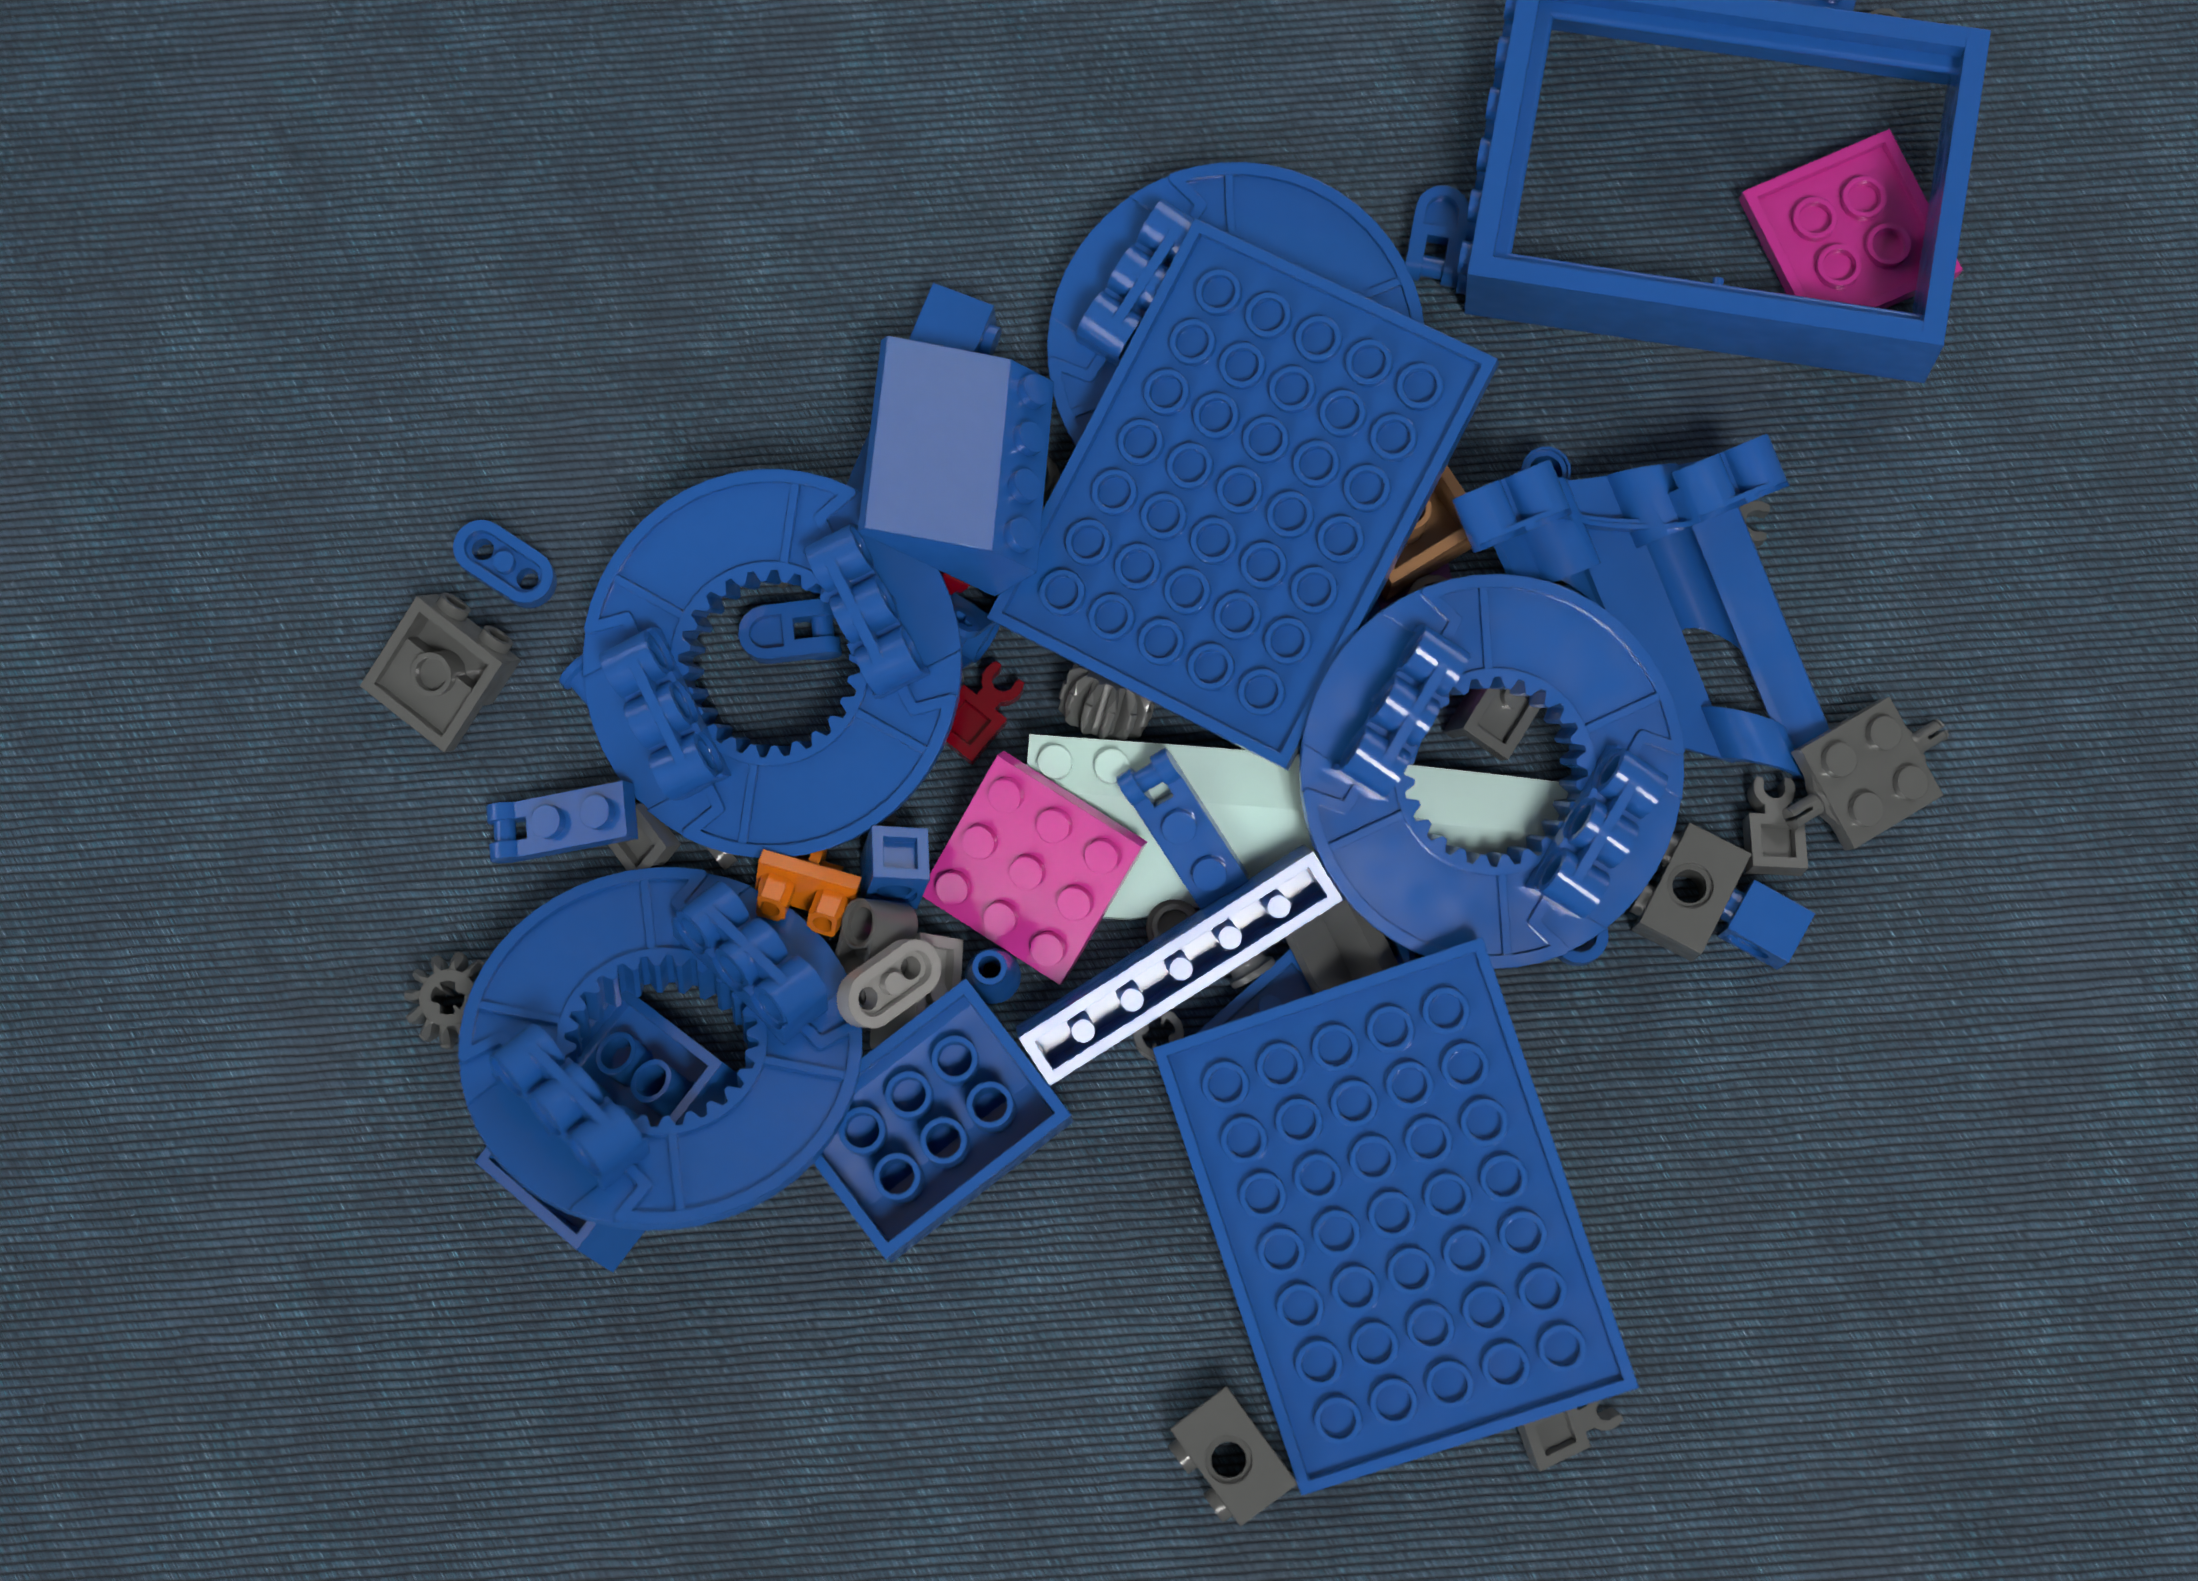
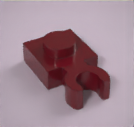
[945,661,1024,765]

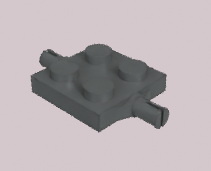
[1782,697,1949,851]

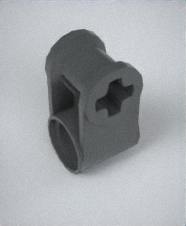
[835,898,918,1006]

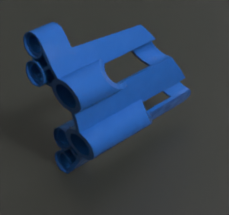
[1452,433,1830,780]

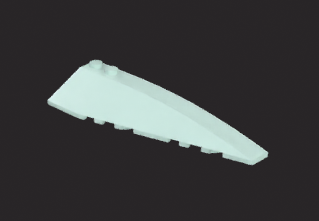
[1027,734,1568,920]

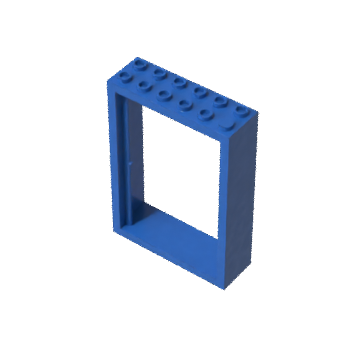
[1456,0,1991,383]

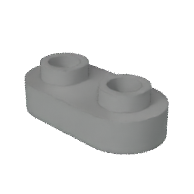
[837,939,942,1028]

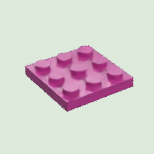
[1739,129,1963,309]
[923,751,1147,985]

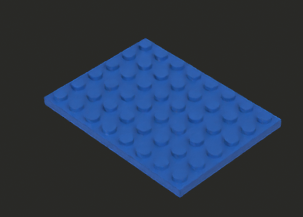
[987,218,1499,771]
[1152,937,1639,1496]

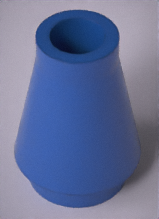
[965,948,1021,1004]

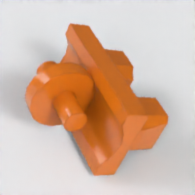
[755,849,862,937]

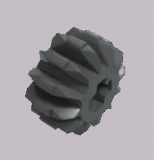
[1058,663,1155,741]
[404,952,485,1050]

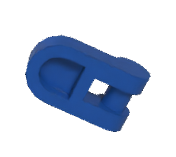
[1405,186,1469,288]
[738,598,842,664]

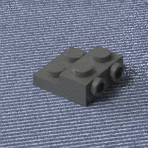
[360,592,521,753]

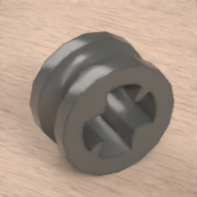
[1229,951,1276,989]
[1133,1011,1184,1061]

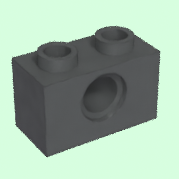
[1630,823,1751,962]
[1167,1386,1297,1527]

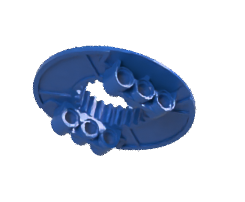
[1047,162,1425,447]
[583,469,962,858]
[1299,574,1685,969]
[458,867,862,1230]

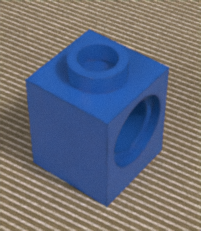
[860,825,930,909]
[1717,879,1816,970]

